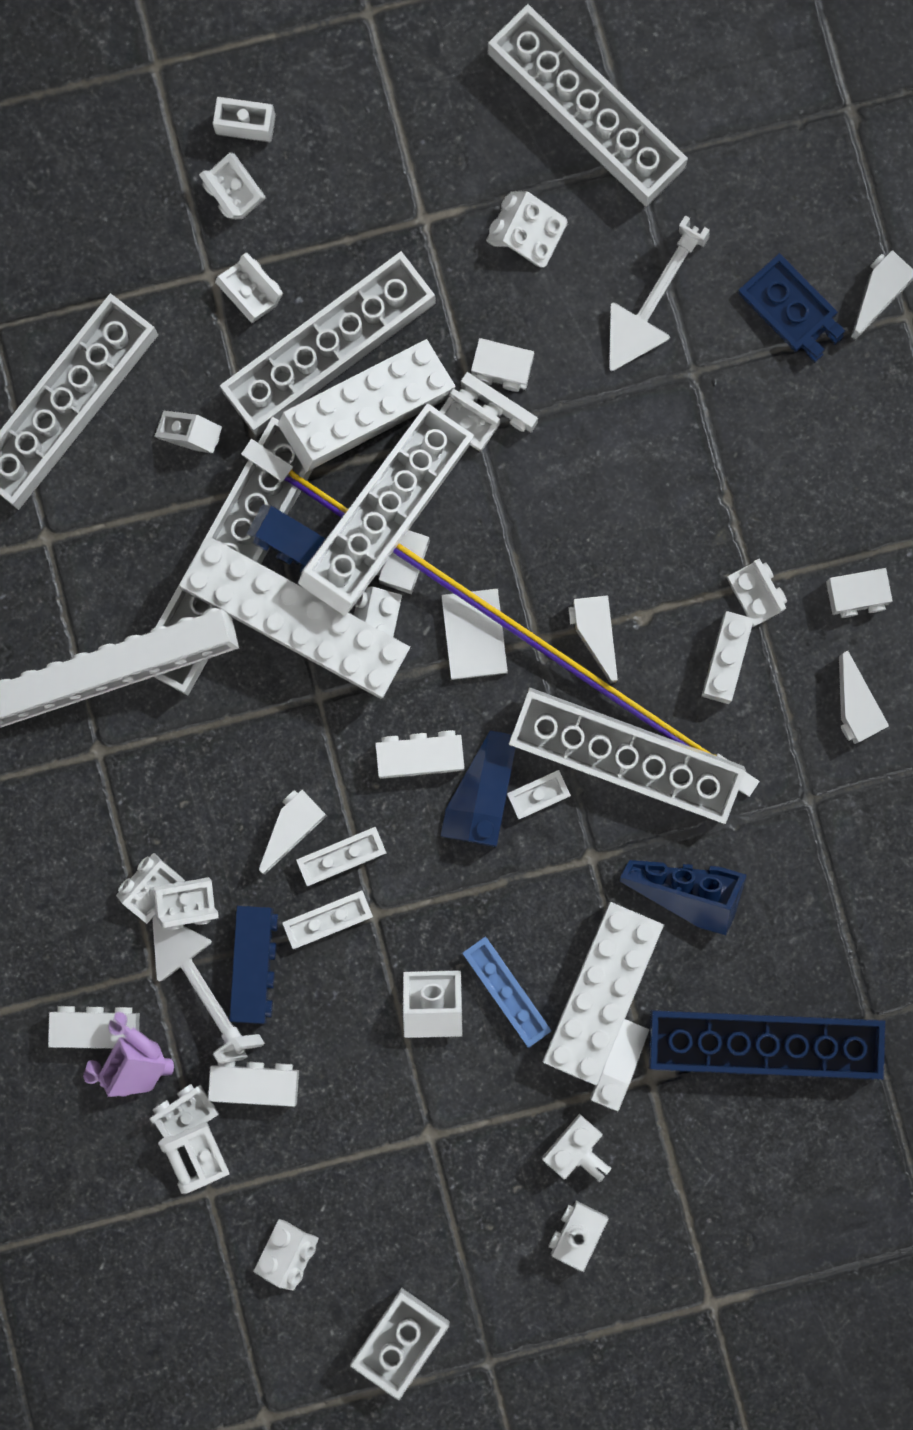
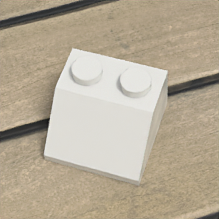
[403,971,462,1038]

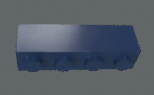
[246,504,326,573]
[230,906,278,1023]

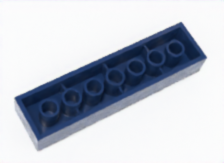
[648,1010,885,1079]

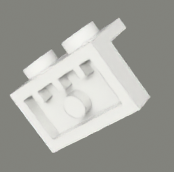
[727,559,787,627]
[116,853,185,923]

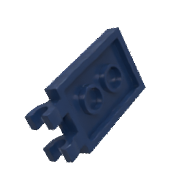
[738,253,845,363]

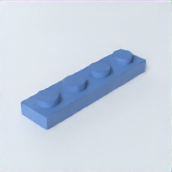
[463,937,551,1048]

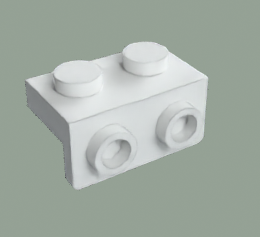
[199,153,266,219]
[215,253,283,323]
[440,389,500,452]
[354,587,402,637]
[153,877,219,930]
[150,1084,219,1138]
[254,1219,318,1290]

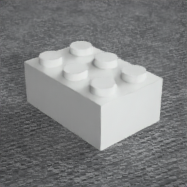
[351,1288,449,1400]

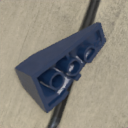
[441,730,516,847]
[620,860,747,935]

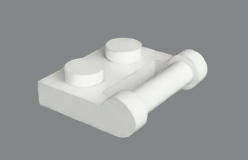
[159,1122,229,1194]

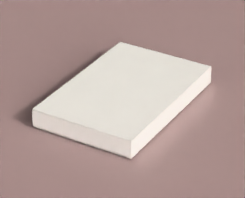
[442,589,508,680]

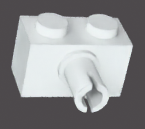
[542,1114,611,1182]
[549,1201,608,1272]

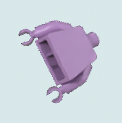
[83,1012,174,1097]

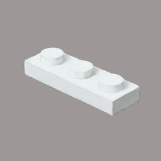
[461,372,538,432]
[296,827,387,886]
[283,891,373,949]

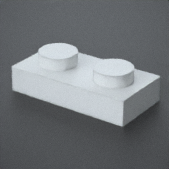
[507,770,571,820]

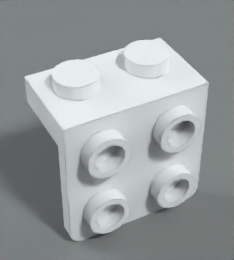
[486,191,567,267]

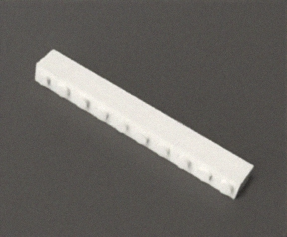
[0,608,239,728]

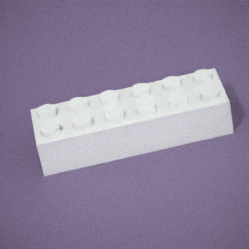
[278,339,456,472]
[543,902,664,1085]

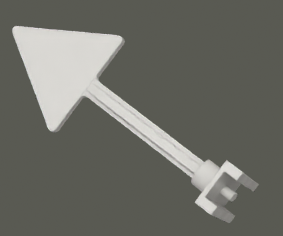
[610,216,710,371]
[152,914,265,1063]

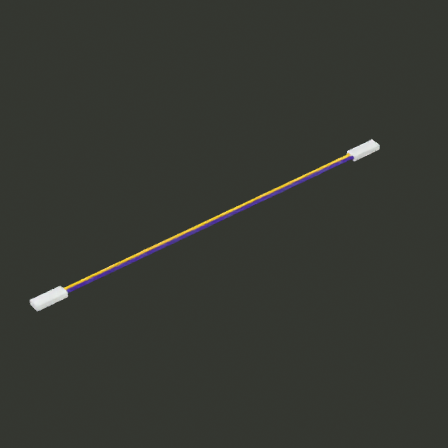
[241,439,760,797]

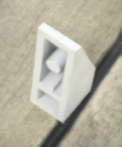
[851,250,913,340]
[568,596,618,684]
[839,651,889,744]
[259,790,327,874]
[590,1019,649,1111]

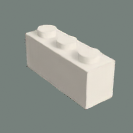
[701,611,754,704]
[376,730,464,779]
[48,1006,140,1048]
[208,1061,299,1106]

